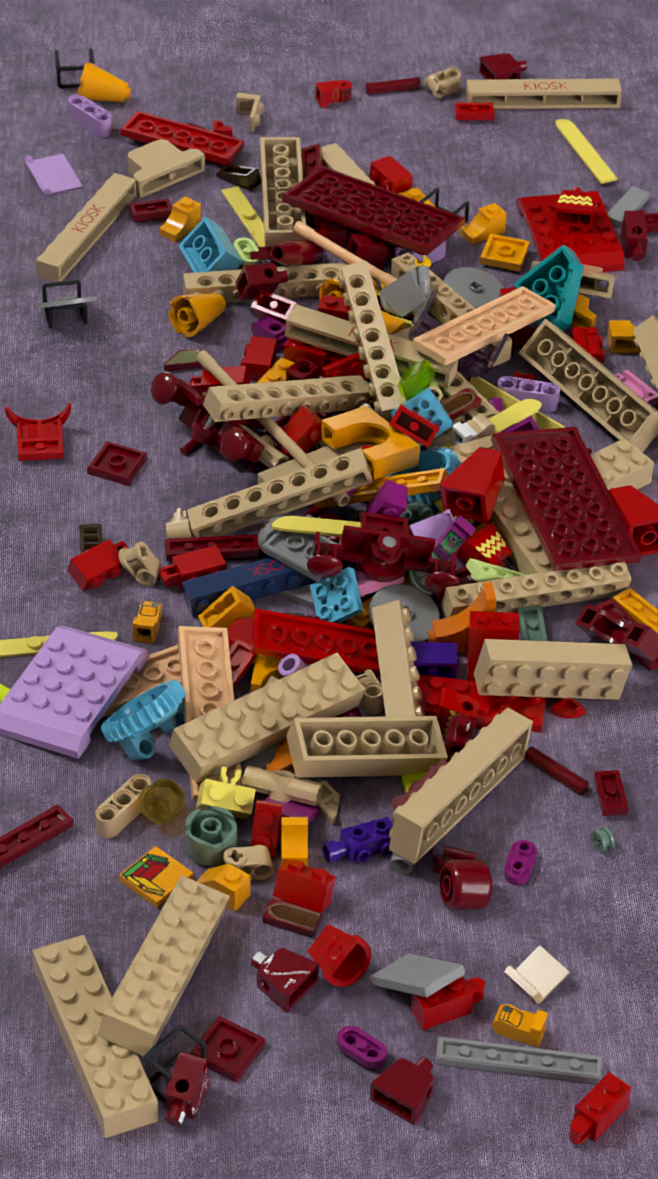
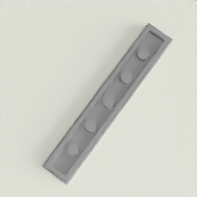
[435,1036,603,1084]

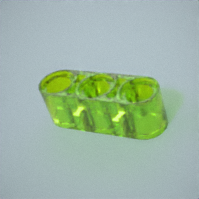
[398,359,435,400]

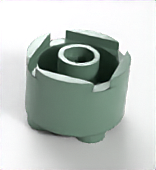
[185,806,237,868]

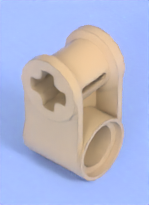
[424,67,461,98]
[119,541,161,587]
[355,669,384,715]
[223,845,274,880]

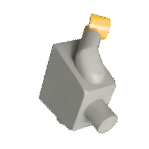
[375,255,431,322]

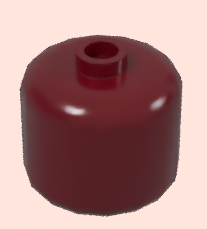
[439,859,493,910]

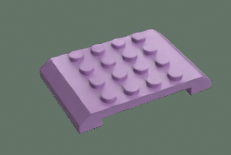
[0,626,150,759]

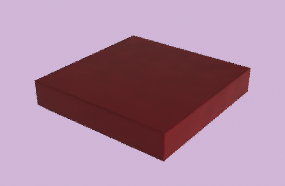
[87,441,147,486]
[189,1016,266,1083]

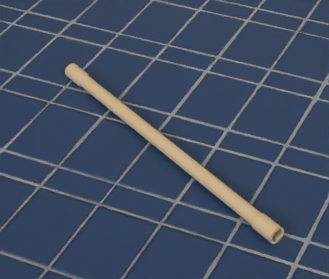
[196,350,350,507]

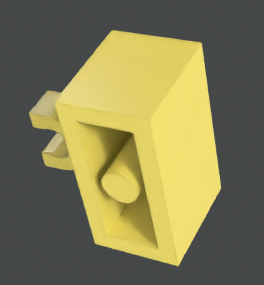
[196,766,256,820]

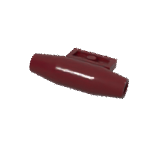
[250,241,324,266]

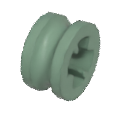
[591,826,615,852]

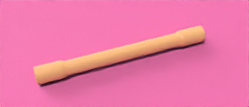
[292,221,397,286]

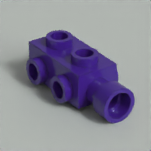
[322,816,393,863]

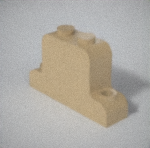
[128,139,205,198]
[530,261,615,298]

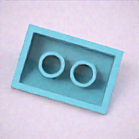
[178,216,243,273]

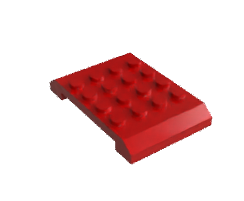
[516,191,625,272]

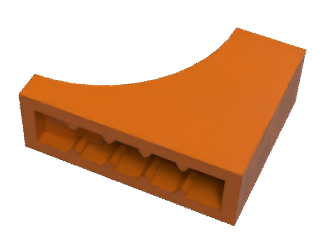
[427,582,496,653]

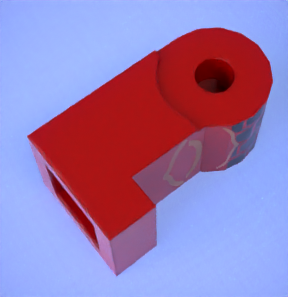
[315,80,352,108]

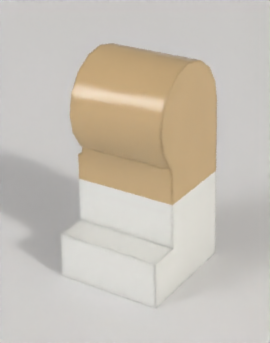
[451,413,495,445]

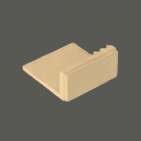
[504,945,570,1005]

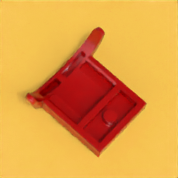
[5,403,71,461]

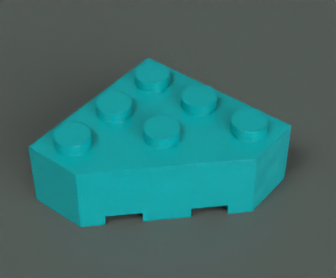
[514,245,584,331]

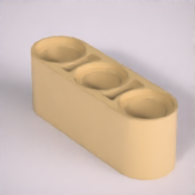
[95,774,152,838]

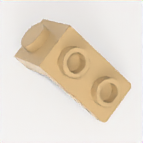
[236,93,264,133]

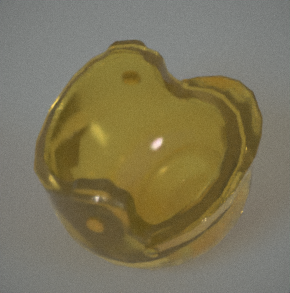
[138,778,186,824]

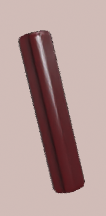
[365,77,421,95]
[525,746,589,794]

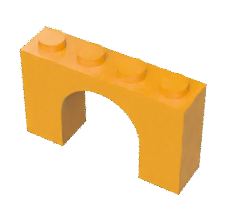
[321,406,420,480]

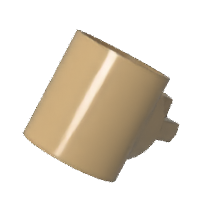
[166,508,193,539]

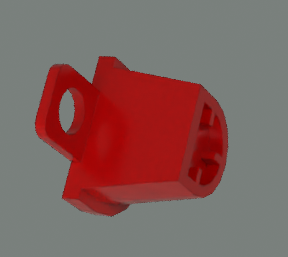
[307,924,372,987]

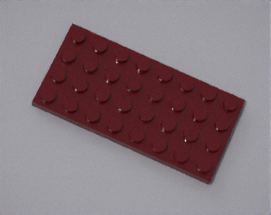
[282,166,465,256]
[491,427,642,571]

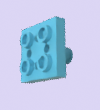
[391,387,454,447]
[310,567,364,623]

